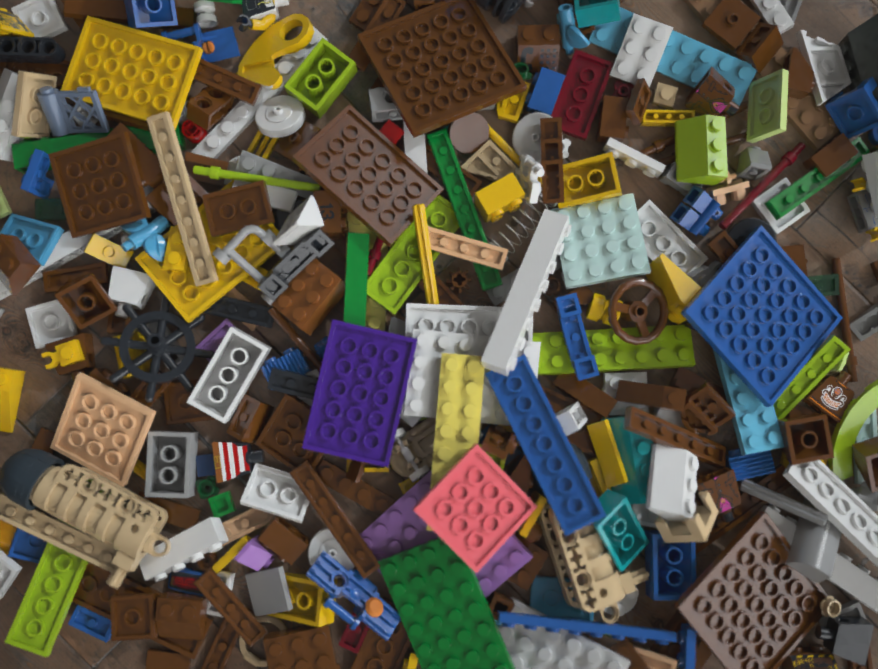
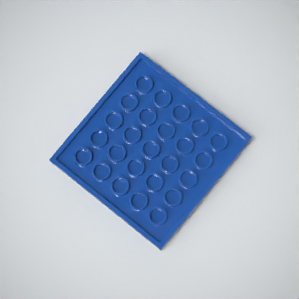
[681,225,843,407]

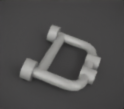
[212,225,292,307]

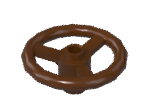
[608,278,669,345]

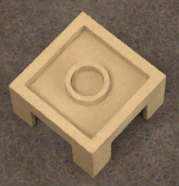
[654,491,719,543]

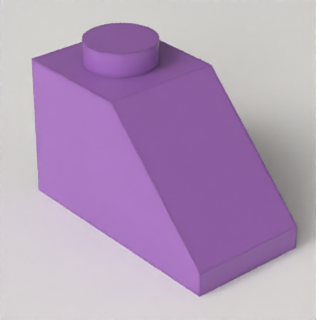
[234,534,275,571]

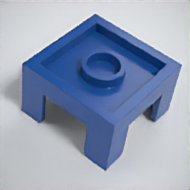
[825,77,878,139]

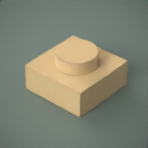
[651,82,678,109]

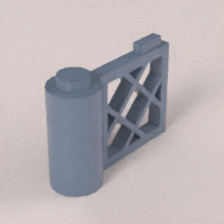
[37,86,110,136]

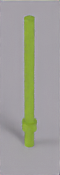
[193,166,321,192]

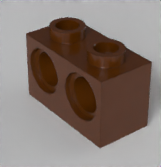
[186,86,234,131]

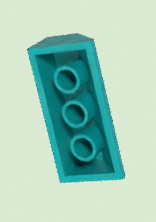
[601,416,653,504]

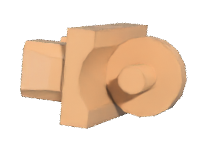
[705,171,750,206]

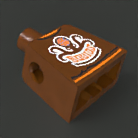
[801,370,855,423]

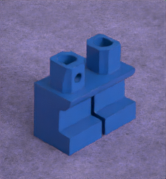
[669,185,723,237]

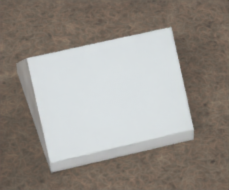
[273,195,324,246]

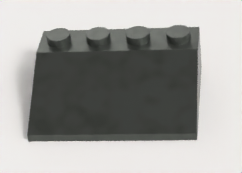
[839,14,878,102]

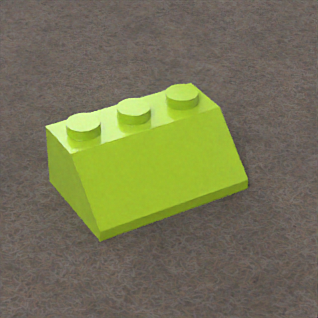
[674,115,728,186]

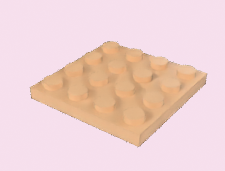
[50,373,156,487]

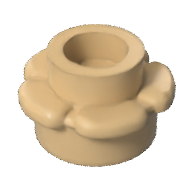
[820,596,841,618]

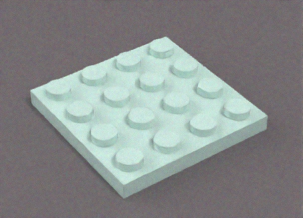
[550,193,651,290]

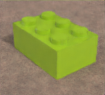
[284,37,358,119]

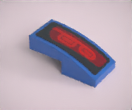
[168,568,204,596]

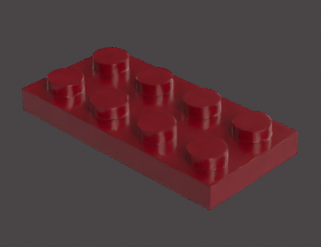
[551,49,614,141]

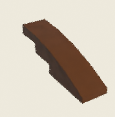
[540,117,564,204]

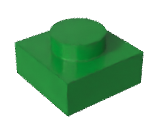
[208,490,236,518]

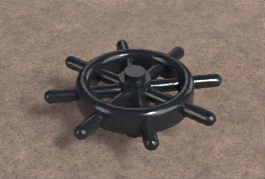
[100,295,215,402]

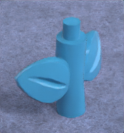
[556,4,590,55]
[121,215,170,262]

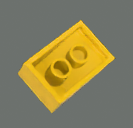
[558,152,622,209]
[646,253,702,325]
[0,367,26,433]
[267,573,337,627]

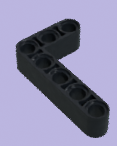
[0,36,66,64]

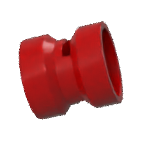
[181,119,208,145]

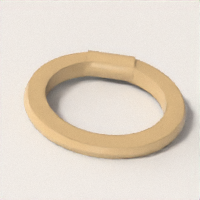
[239,615,287,667]

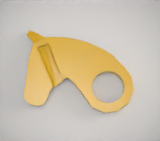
[236,14,314,90]

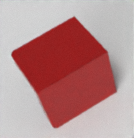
[379,119,404,145]

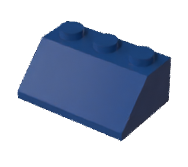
[124,0,178,28]
[644,530,696,601]

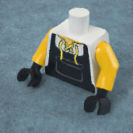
[236,0,289,32]

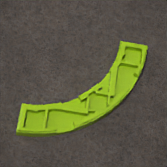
[828,379,878,481]

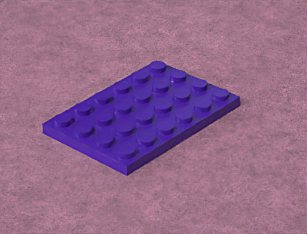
[302,319,418,467]

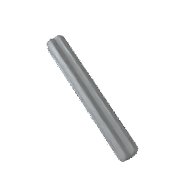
[740,479,828,526]

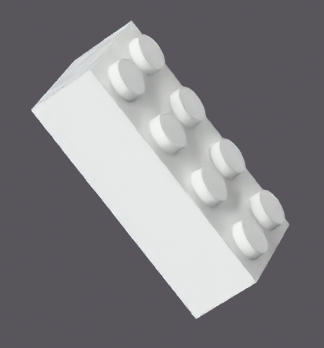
[187,327,272,424]

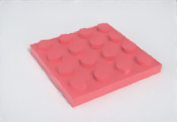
[413,444,537,573]

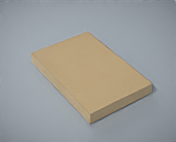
[11,70,57,138]

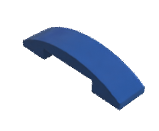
[555,293,599,381]

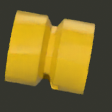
[585,293,623,326]

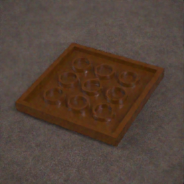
[48,132,151,238]

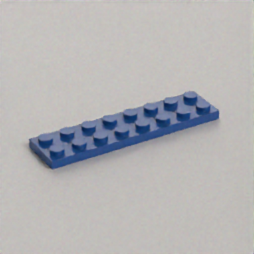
[485,354,607,536]

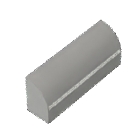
[786,497,842,584]

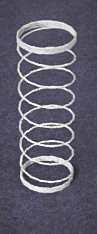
[488,187,558,261]

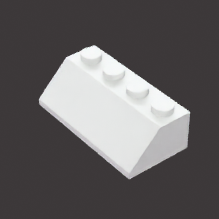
[0,68,24,162]

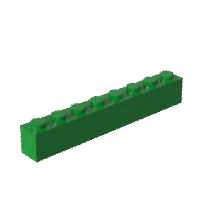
[11,121,186,174]

